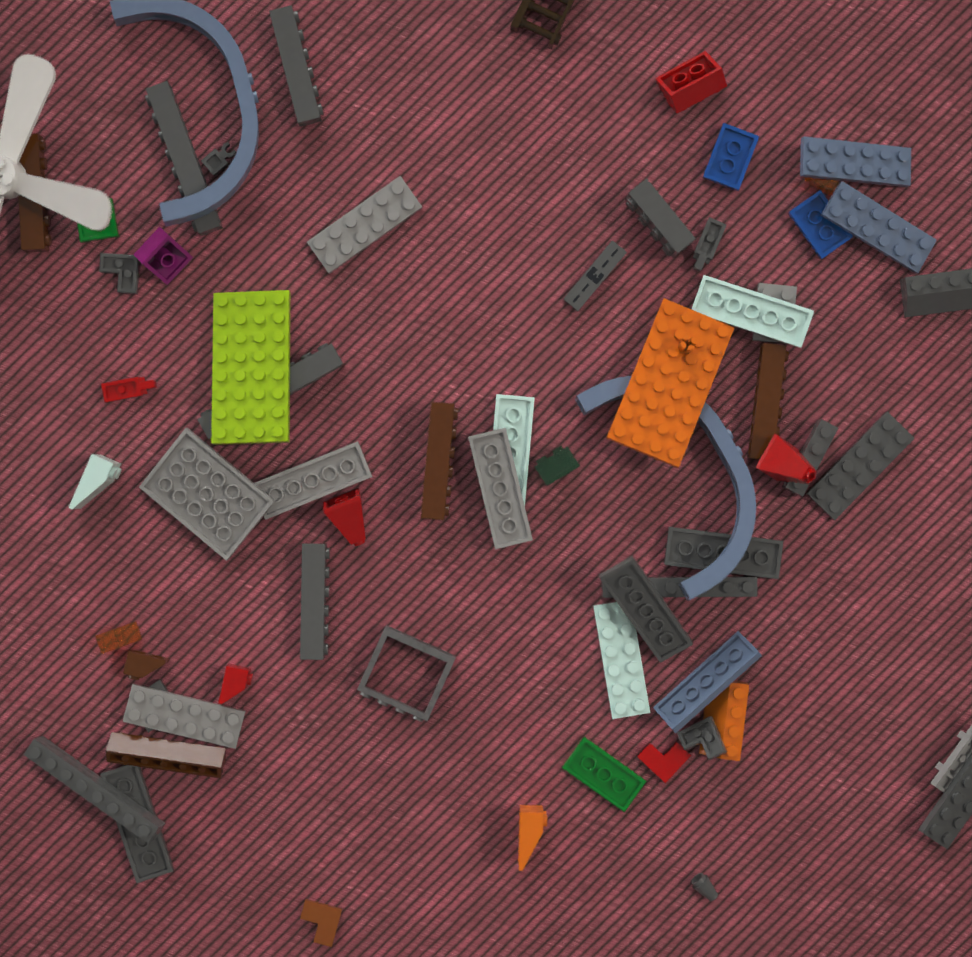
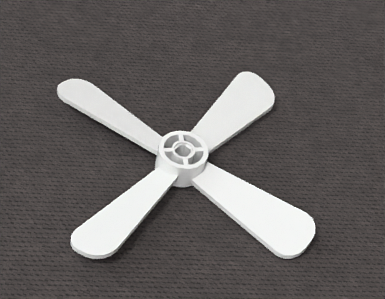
[0,54,112,231]

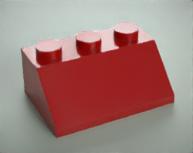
[655,51,727,113]

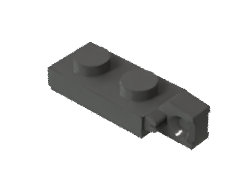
[693,217,727,272]

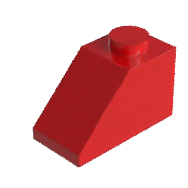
[218,664,253,704]

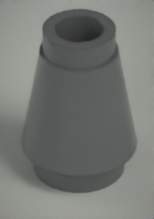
[691,873,718,902]

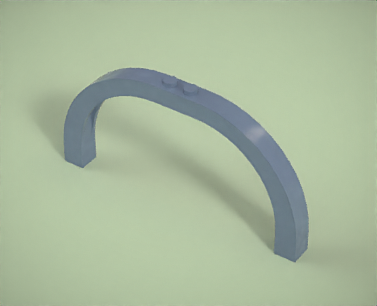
[110,0,259,227]
[575,376,756,601]

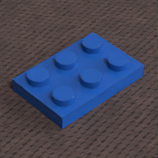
[702,123,759,191]
[788,190,853,260]

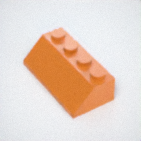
[699,681,749,761]

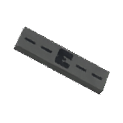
[563,240,627,312]

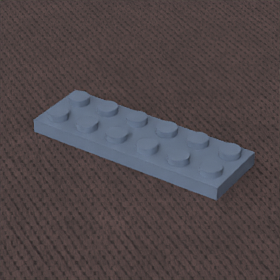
[800,137,911,187]
[821,181,937,274]
[653,631,762,733]

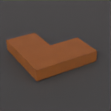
[300,899,342,947]

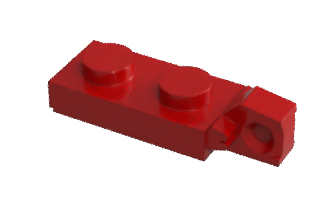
[101,377,157,403]

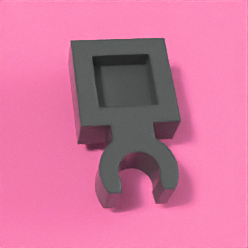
[201,142,237,177]

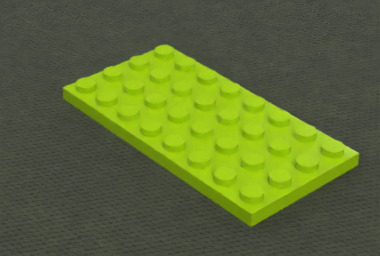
[211,290,291,445]

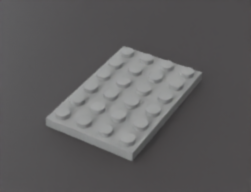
[139,428,275,561]

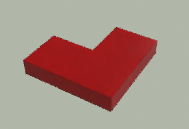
[637,742,692,783]

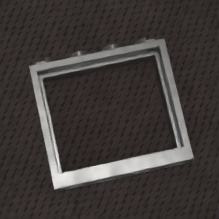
[357,625,456,722]

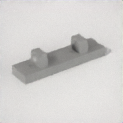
[931,725,972,793]

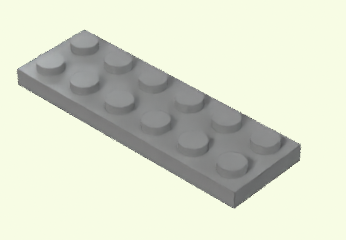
[307,176,423,274]
[468,428,533,549]
[255,441,373,520]
[123,683,245,749]

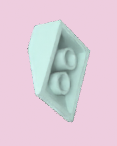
[69,454,122,509]

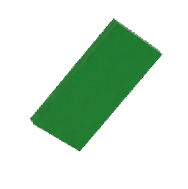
[562,736,647,812]

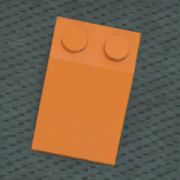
[518,805,547,871]

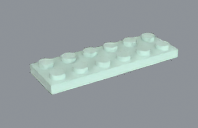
[692,275,814,348]
[493,394,535,506]
[593,602,650,719]

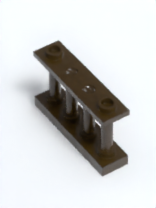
[510,0,575,50]

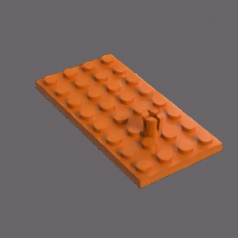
[606,298,735,468]

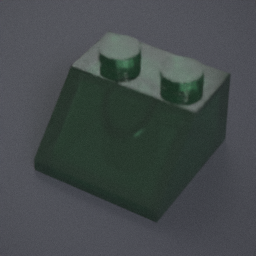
[534,445,580,486]

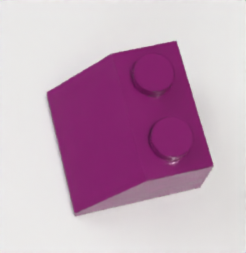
[133,226,193,285]

